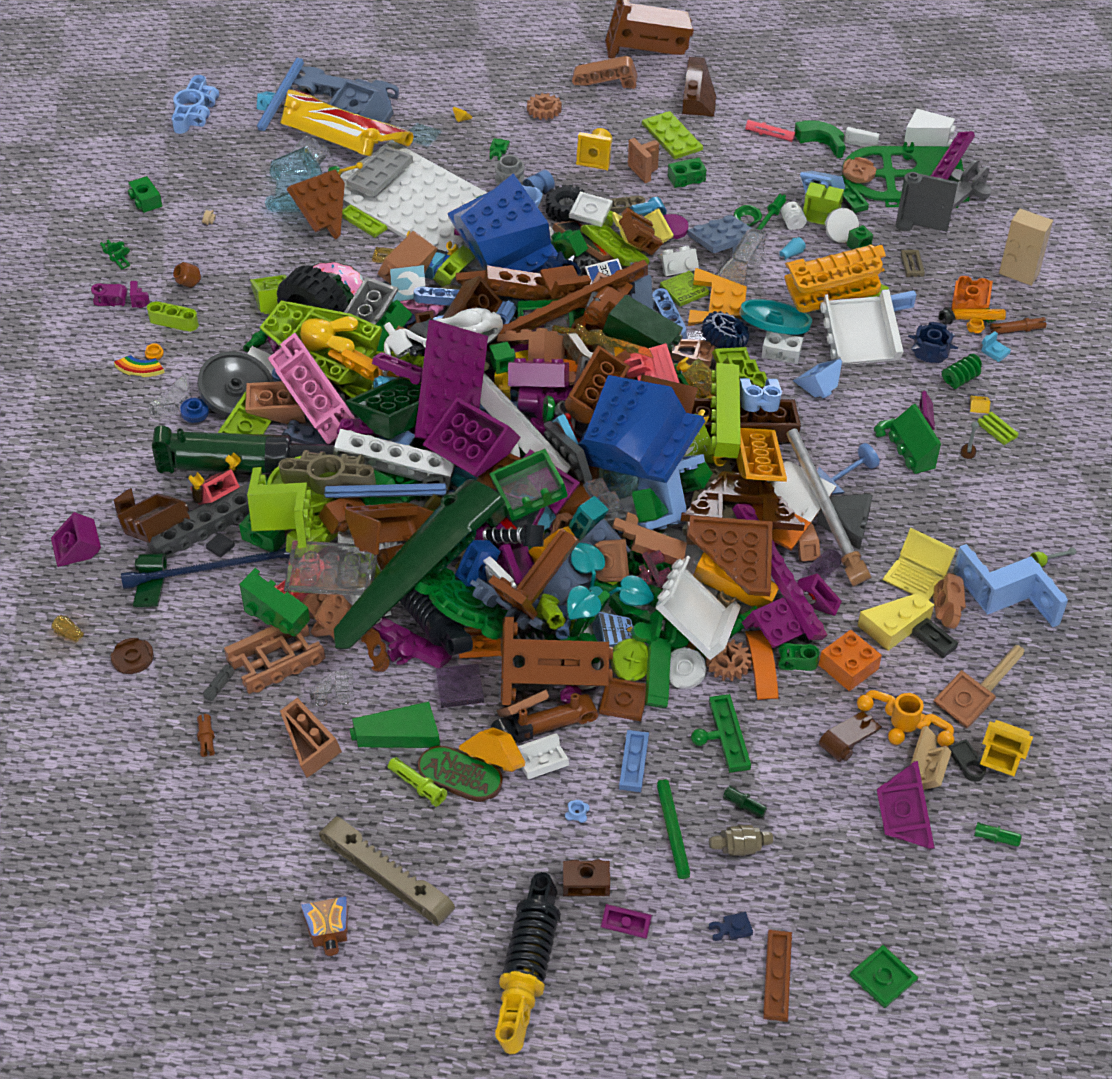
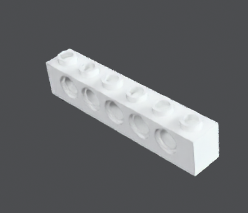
[333,429,455,488]

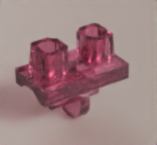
[637,550,671,589]

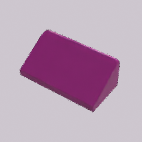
[919,390,935,430]
[601,904,653,939]

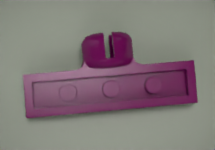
[372,617,452,669]

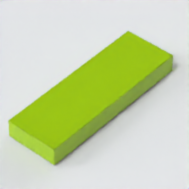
[342,204,387,237]

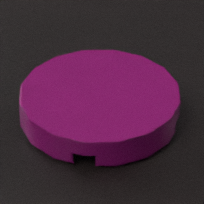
[663,214,689,240]

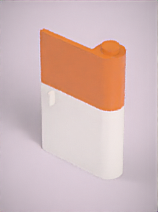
[752,461,836,551]

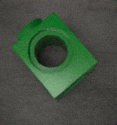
[847,225,873,250]

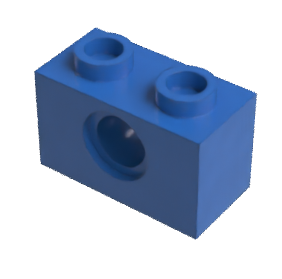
[455,540,500,586]

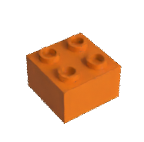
[819,630,882,691]

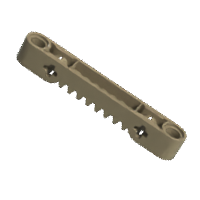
[319,816,455,926]

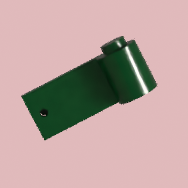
[133,553,167,607]

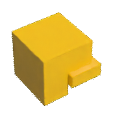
[980,720,1033,777]

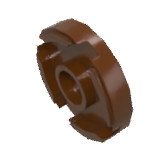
[110,638,154,674]

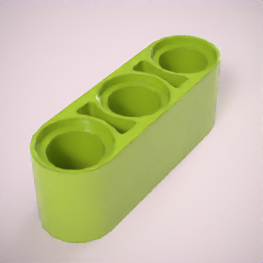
[147,301,199,332]

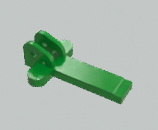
[631,609,689,708]

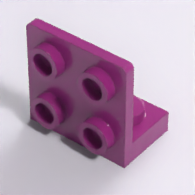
[496,544,534,586]
[742,597,805,648]

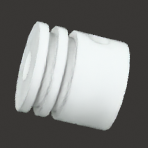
[781,202,807,230]

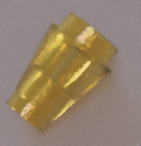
[51,615,84,643]

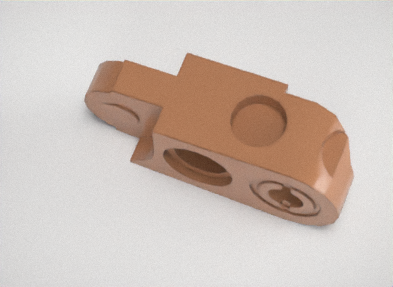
[933,573,966,629]

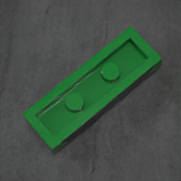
[841,175,869,213]

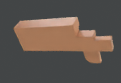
[612,512,687,565]

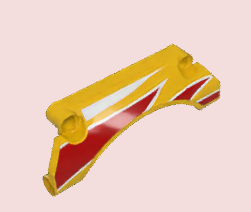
[280,90,414,156]

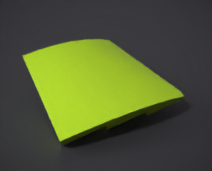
[712,347,767,387]

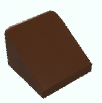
[114,488,135,514]

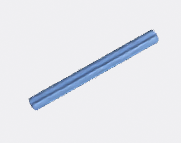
[257,58,304,131]
[325,483,446,498]

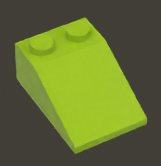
[250,274,287,314]

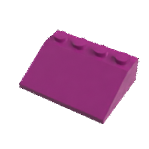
[423,397,521,478]

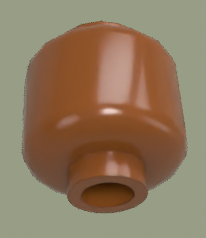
[173,262,201,288]

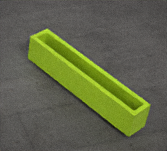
[711,363,741,458]

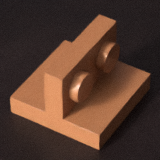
[628,138,659,183]

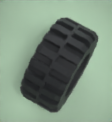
[277,266,348,312]

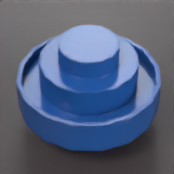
[180,398,209,423]

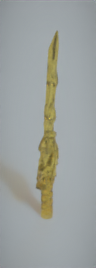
[552,324,654,358]

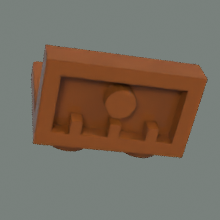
[540,265,591,300]

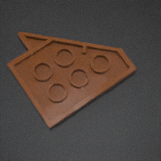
[286,169,345,239]

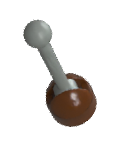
[960,421,979,459]

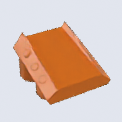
[951,275,993,310]

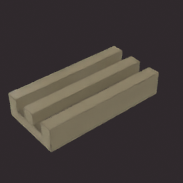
[901,250,925,277]

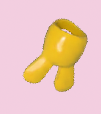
[300,316,358,353]

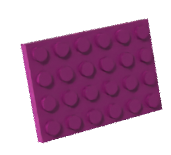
[415,320,488,440]

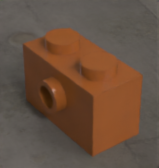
[318,497,365,534]

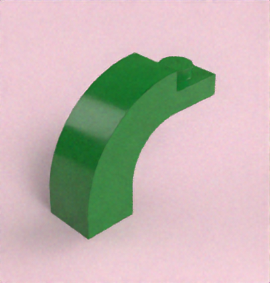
[794,120,846,159]

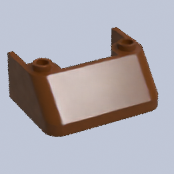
[345,503,434,555]

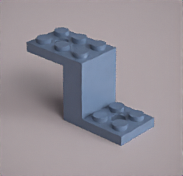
[532,519,631,610]

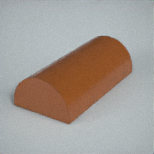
[565,345,630,424]

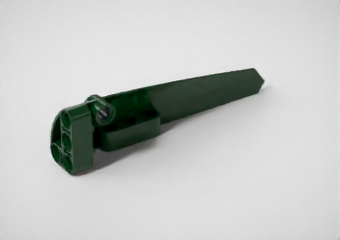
[334,480,508,649]

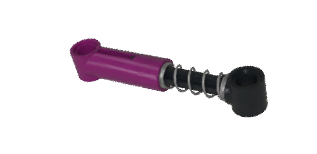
[474,525,544,547]

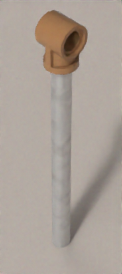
[786,429,872,587]

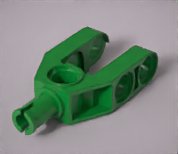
[594,579,664,628]

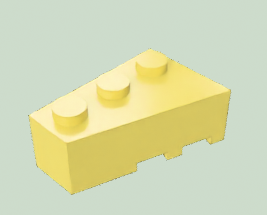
[857,593,934,651]

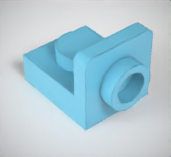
[257,91,275,111]
[981,331,1011,362]

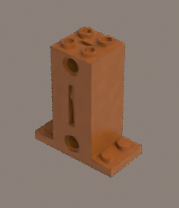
[605,0,694,59]
[501,617,613,705]

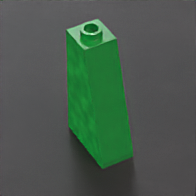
[349,701,440,748]

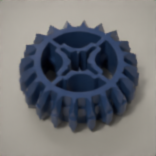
[701,311,750,349]

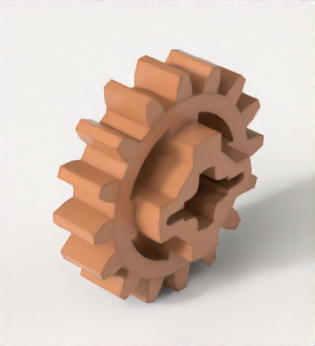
[527,93,562,120]
[705,639,752,681]

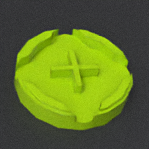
[610,638,648,681]

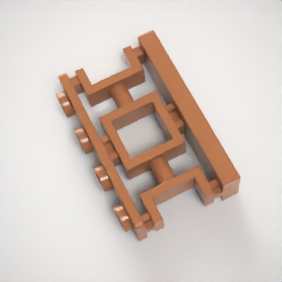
[224,625,325,694]

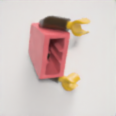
[188,452,241,505]

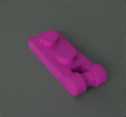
[372,352,423,384]

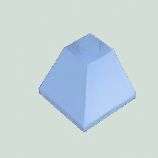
[793,358,842,398]

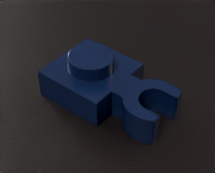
[708,911,753,941]

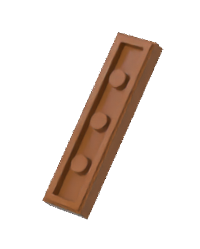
[763,930,792,1022]

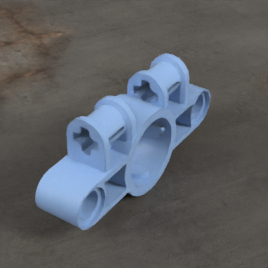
[172,75,220,134]

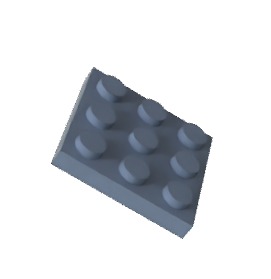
[688,215,759,254]

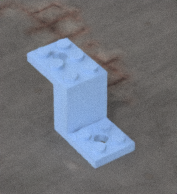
[618,454,705,533]
[953,544,1068,627]

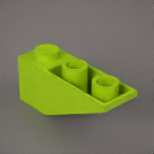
[433,245,475,287]

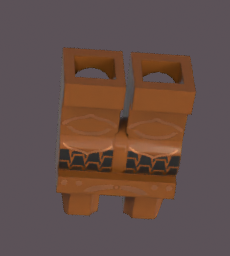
[619,208,663,255]

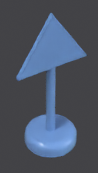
[817,443,880,495]

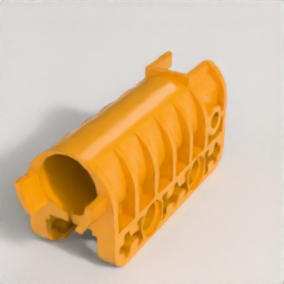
[784,245,886,313]

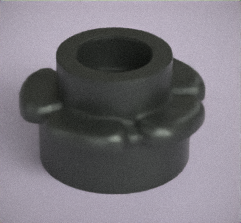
[938,308,955,325]

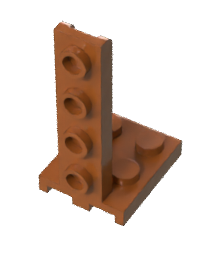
[488,529,580,620]

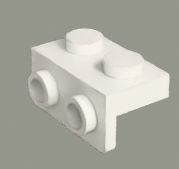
[658,246,699,276]
[517,733,569,779]

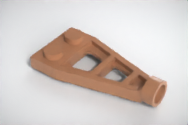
[670,339,716,368]

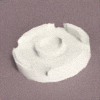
[825,208,859,243]
[669,647,707,689]

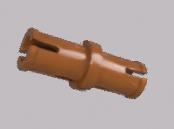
[197,714,215,757]

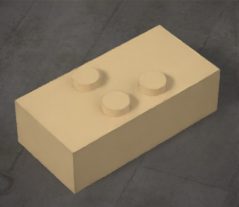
[999,208,1053,286]

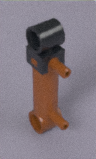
[491,693,599,743]

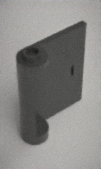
[896,172,958,232]

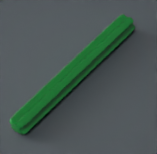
[657,779,690,879]

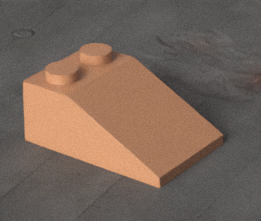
[377,231,438,284]
[245,381,306,424]

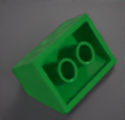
[888,404,941,474]

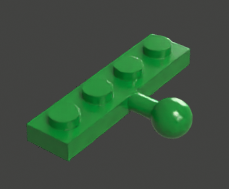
[691,694,751,773]

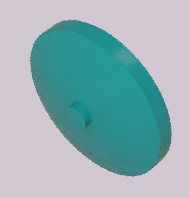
[740,299,812,334]

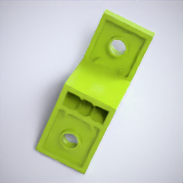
[247,467,314,548]

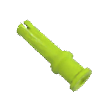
[388,757,447,807]

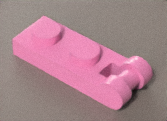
[400,300,445,317]

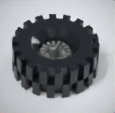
[546,185,585,223]

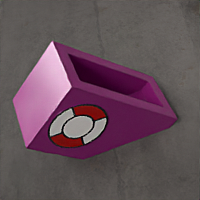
[797,573,842,616]

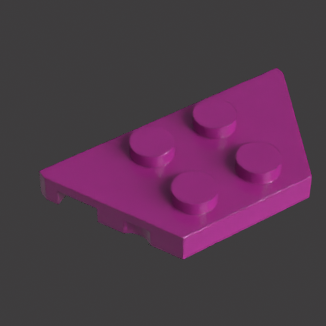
[877,761,935,849]

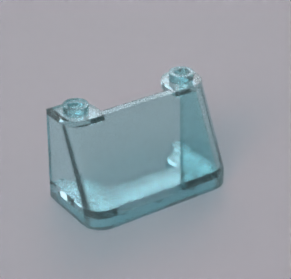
[265,146,323,212]

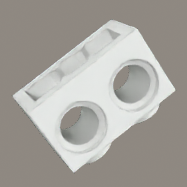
[762,331,803,364]

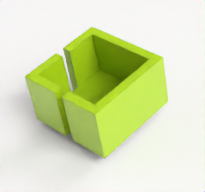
[803,182,844,225]

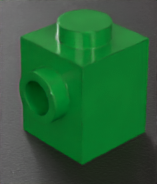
[489,342,516,374]

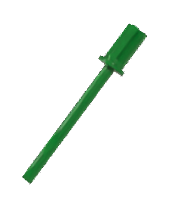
[743,194,786,250]

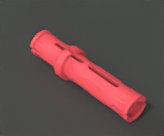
[745,119,795,142]

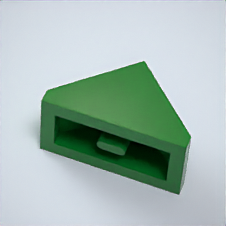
[632,488,668,523]

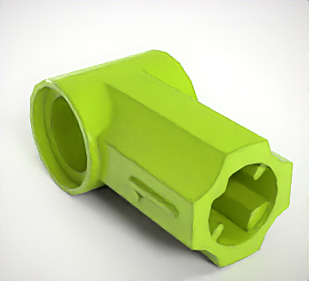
[536,594,566,629]

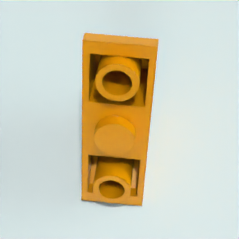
[459,727,525,772]

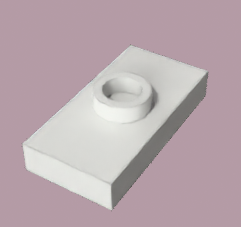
[844,127,880,147]

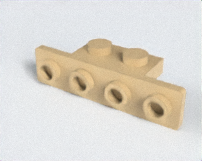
[910,726,951,790]

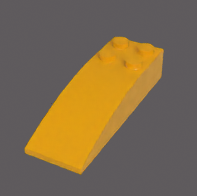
[736,428,787,482]

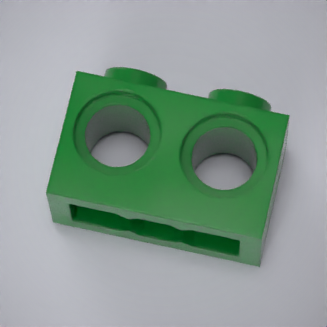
[667,158,707,188]

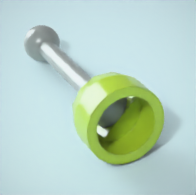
[1030,547,1076,567]

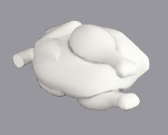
[436,308,503,344]

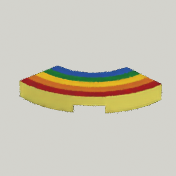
[114,355,165,377]

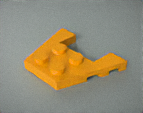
[688,268,747,326]

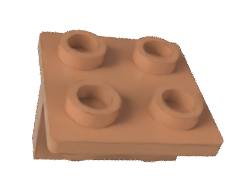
[310,587,352,639]

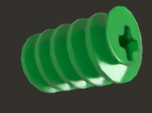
[941,353,982,389]

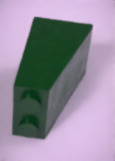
[602,295,683,354]

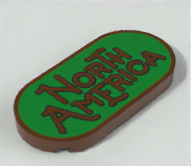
[418,746,503,802]

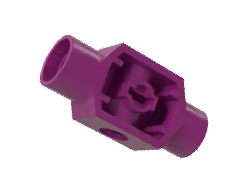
[518,384,578,422]

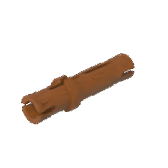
[990,317,1047,334]

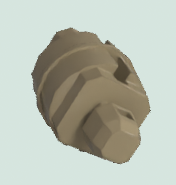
[709,824,774,857]

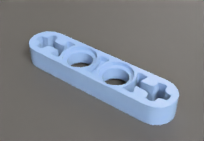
[652,288,687,339]

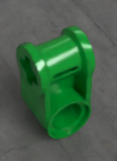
[778,643,819,671]

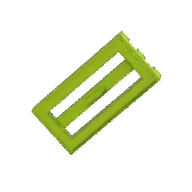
[977,411,1019,445]

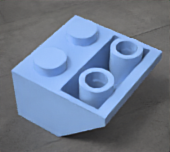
[800,171,845,193]

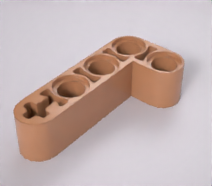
[572,56,638,89]

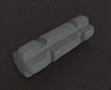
[203,665,234,701]

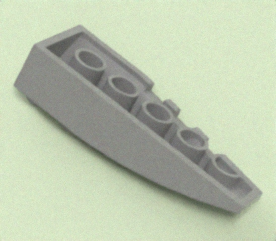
[344,277,399,324]

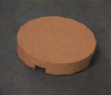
[842,157,876,183]

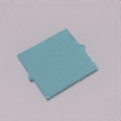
[408,123,441,147]

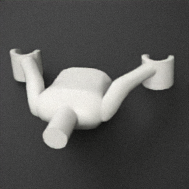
[383,322,427,376]

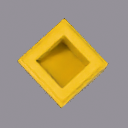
[970,396,991,414]

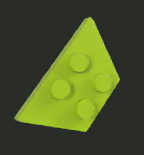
[218,392,271,434]

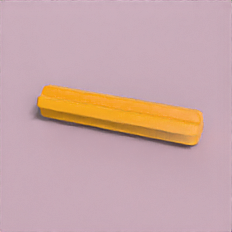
[952,309,1006,320]

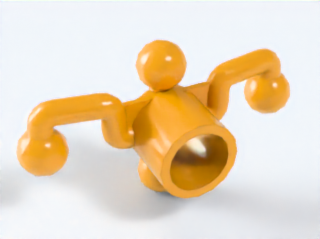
[857,690,955,747]

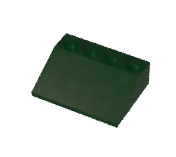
[346,377,421,439]

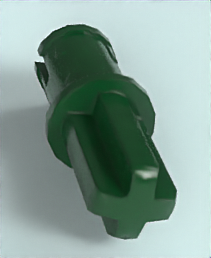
[723,786,767,818]

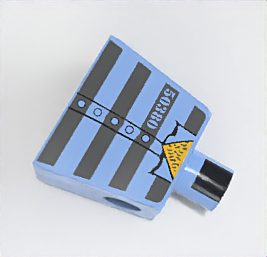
[592,612,634,648]

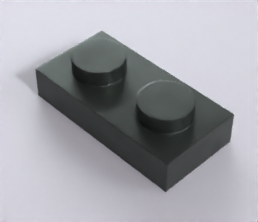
[912,618,958,658]

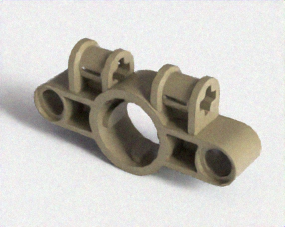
[278,450,376,495]

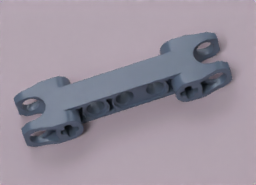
[289,66,399,103]

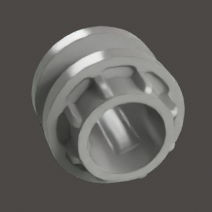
[495,155,525,185]

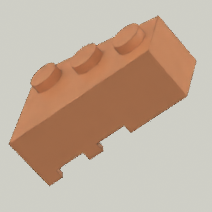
[280,698,342,778]

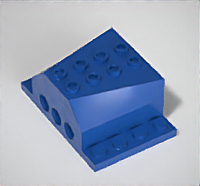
[447,173,558,273]
[578,375,705,483]

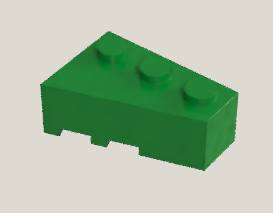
[375,299,412,351]

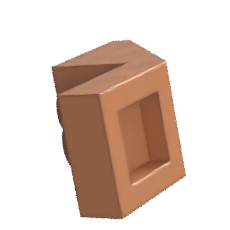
[797,522,821,562]

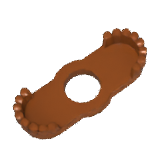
[361,628,389,672]

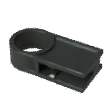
[948,739,986,782]

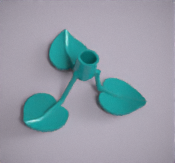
[567,543,654,620]

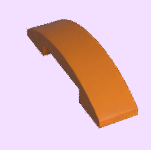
[745,630,779,700]

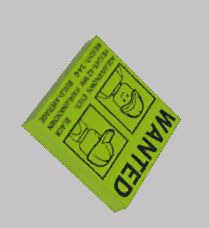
[660,271,709,307]

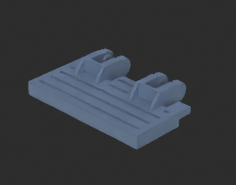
[470,578,552,633]

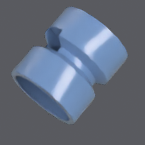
[523,170,555,194]

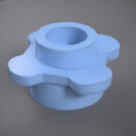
[565,800,590,823]

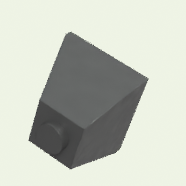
[816,494,873,549]

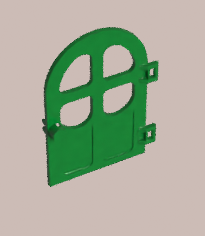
[842,142,969,208]

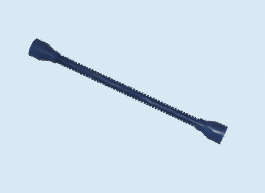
[121,547,301,589]

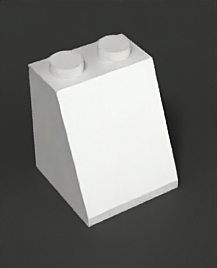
[904,109,956,146]

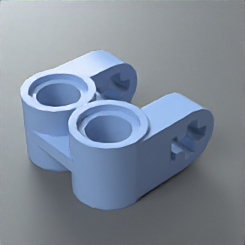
[739,378,782,412]

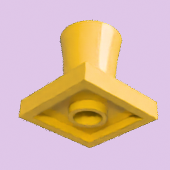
[576,128,613,170]

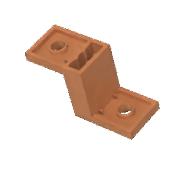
[497,328,577,385]

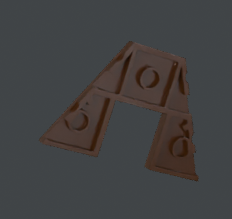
[681,471,805,531]

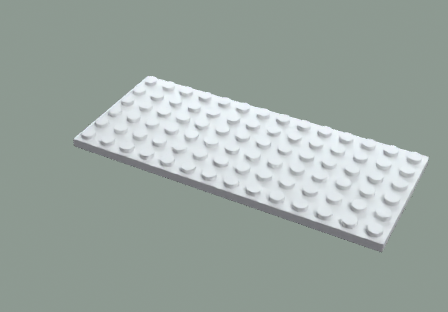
[340,140,556,272]

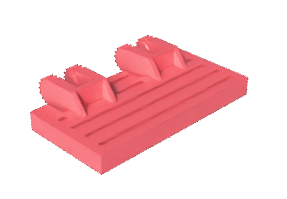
[624,343,679,383]

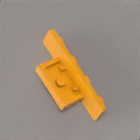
[328,348,398,381]

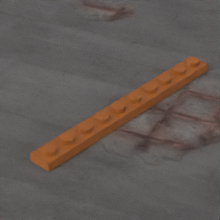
[486,260,648,351]

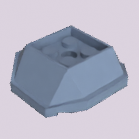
[329,78,394,123]

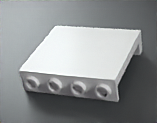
[820,290,904,365]
[655,556,741,660]

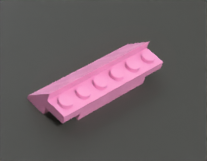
[268,333,356,445]

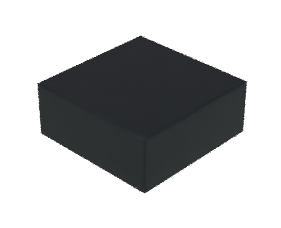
[206,533,235,558]

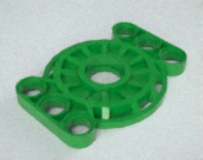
[414,568,508,640]

